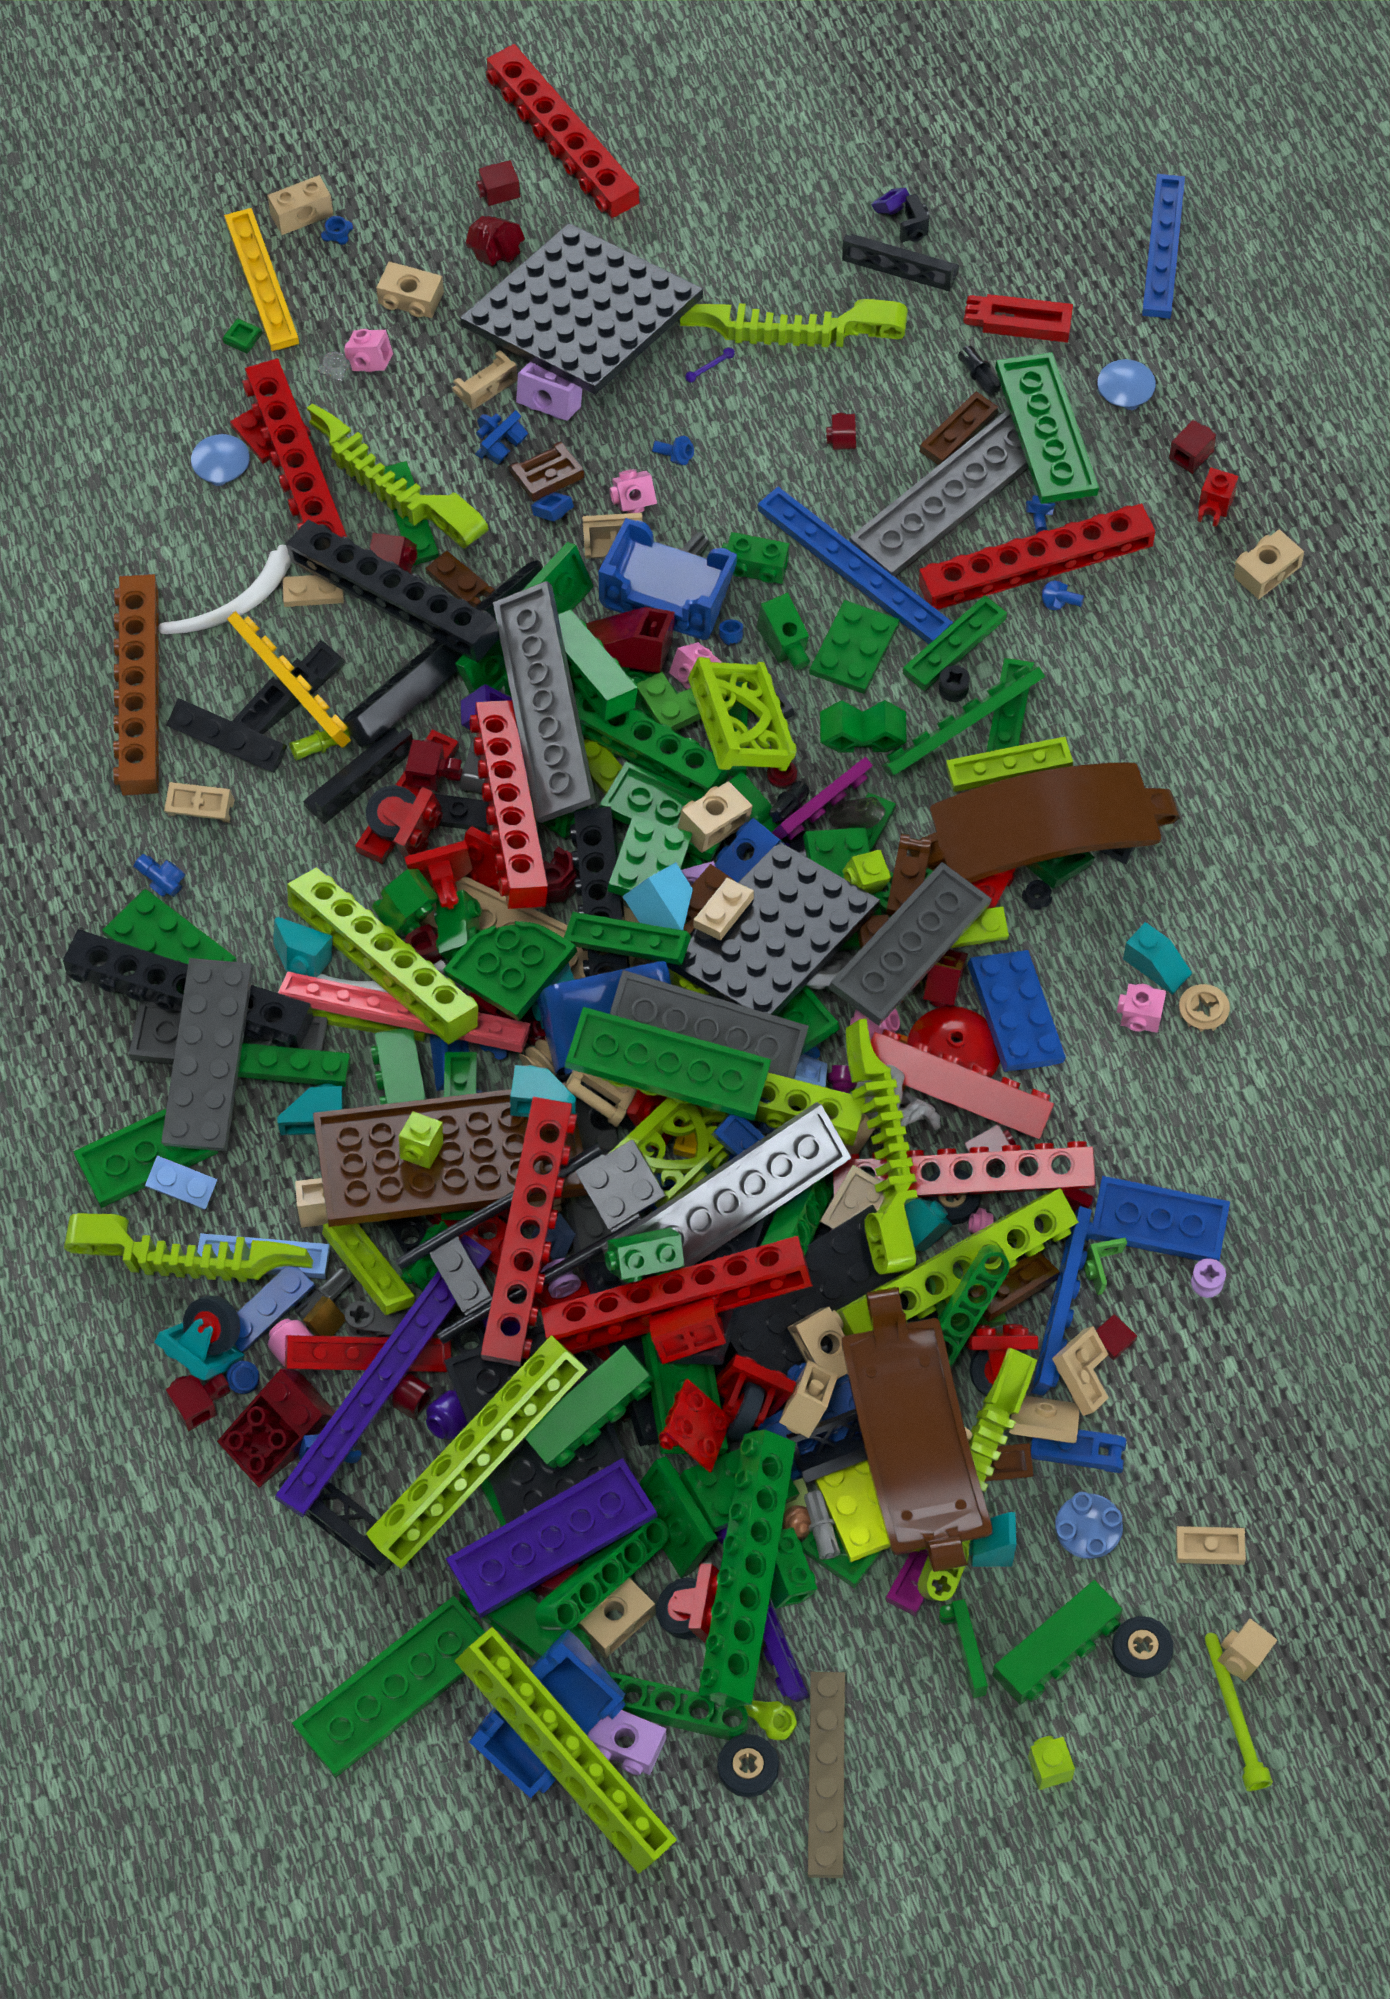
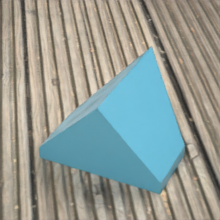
[623,862,693,930]

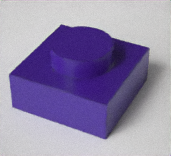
[871,188,910,215]

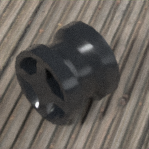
[939,665,970,702]

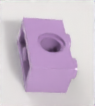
[516,362,582,421]
[587,1710,667,1776]

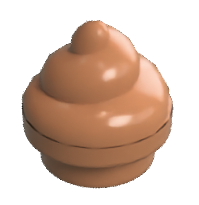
[782,1505,811,1539]

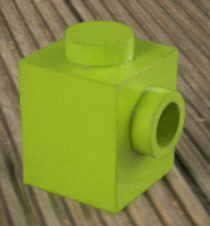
[842,850,891,894]
[399,1111,443,1169]
[1028,1736,1075,1790]

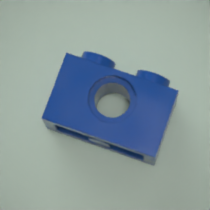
[715,818,787,883]

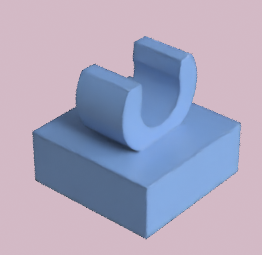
[531,1213,576,1260]

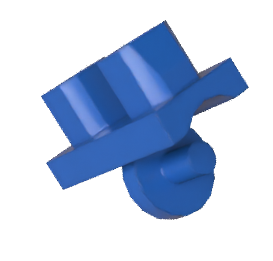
[475,410,528,465]

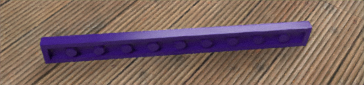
[275,1234,491,1518]

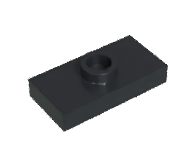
[434,794,489,832]

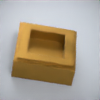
[303,1296,345,1336]

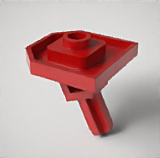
[404,840,473,910]

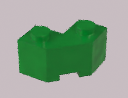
[820,700,907,753]
[371,869,439,936]

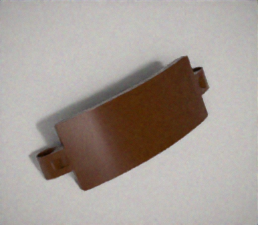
[908,762,1180,883]
[842,1287,992,1572]

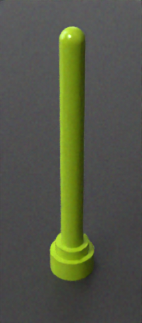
[1205,1633,1273,1792]

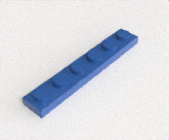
[1142,174,1185,319]
[1031,1206,1094,1396]

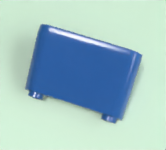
[598,518,737,640]
[537,961,671,1076]
[469,1629,626,1798]

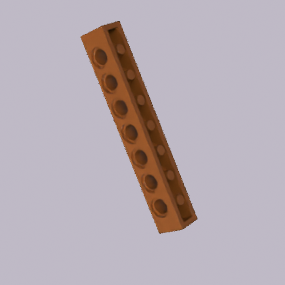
[113,574,159,795]

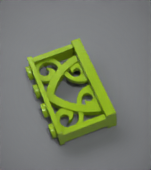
[688,657,796,771]
[608,1098,751,1208]

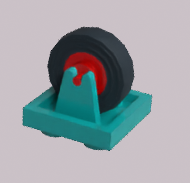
[154,1295,245,1381]

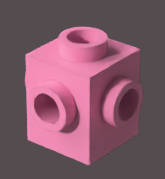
[344,329,393,372]
[609,469,657,514]
[669,642,722,689]
[1116,984,1166,1033]

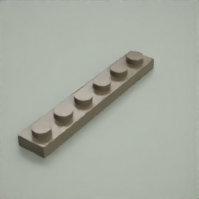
[808,1672,845,1878]

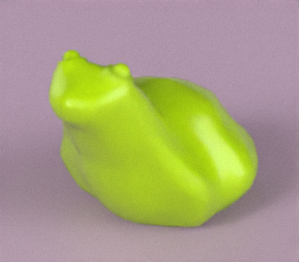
[744,1700,797,1740]

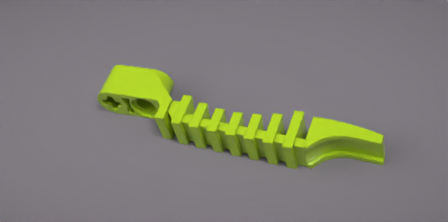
[680,299,908,348]
[307,404,489,549]
[846,1018,918,1274]
[64,1213,313,1282]
[918,1348,1037,1601]

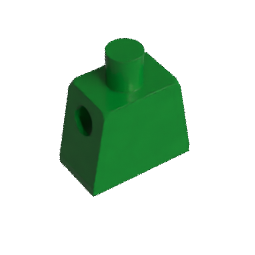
[756,592,810,670]

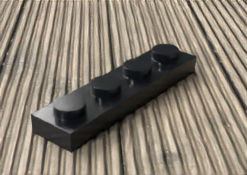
[166,698,287,773]

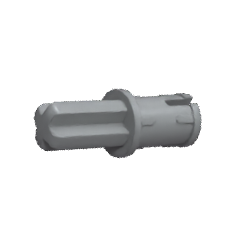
[804,1490,841,1560]

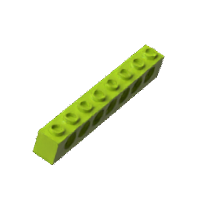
[287,867,478,1045]
[602,1072,866,1146]
[836,1188,1079,1336]
[366,1335,588,1569]
[455,1627,677,1874]

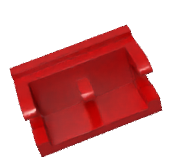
[649,1297,726,1364]

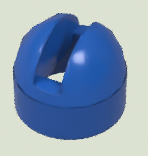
[719,619,743,645]

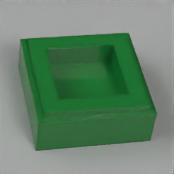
[222,318,262,354]

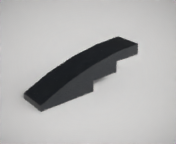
[232,640,345,735]

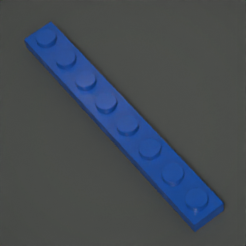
[758,487,953,644]

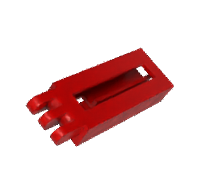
[963,294,1073,343]

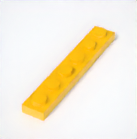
[224,208,299,352]
[227,611,351,748]

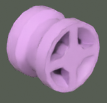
[541,1258,581,1298]
[1191,1258,1226,1298]

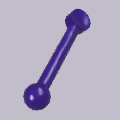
[685,347,735,383]

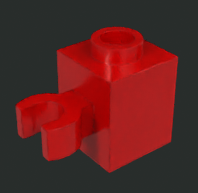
[1197,467,1239,527]

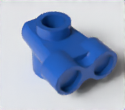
[133,854,186,897]

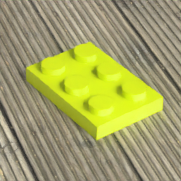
[814,1460,890,1562]

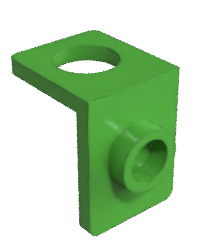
[1084,1238,1127,1295]

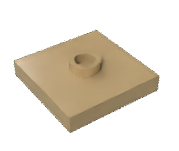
[1009,1396,1080,1443]

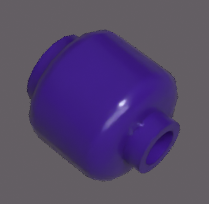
[426,1390,467,1440]

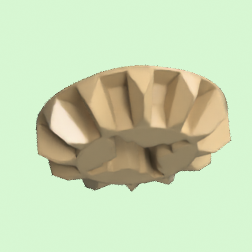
[1179,984,1230,1032]

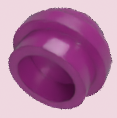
[828,1065,857,1094]

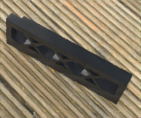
[842,234,959,292]
[303,727,413,825]
[786,1409,867,1483]
[278,1476,394,1576]

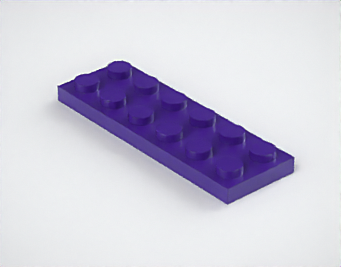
[446,1458,657,1619]

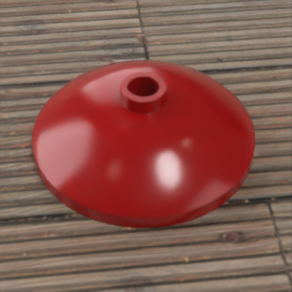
[907,1006,1000,1078]

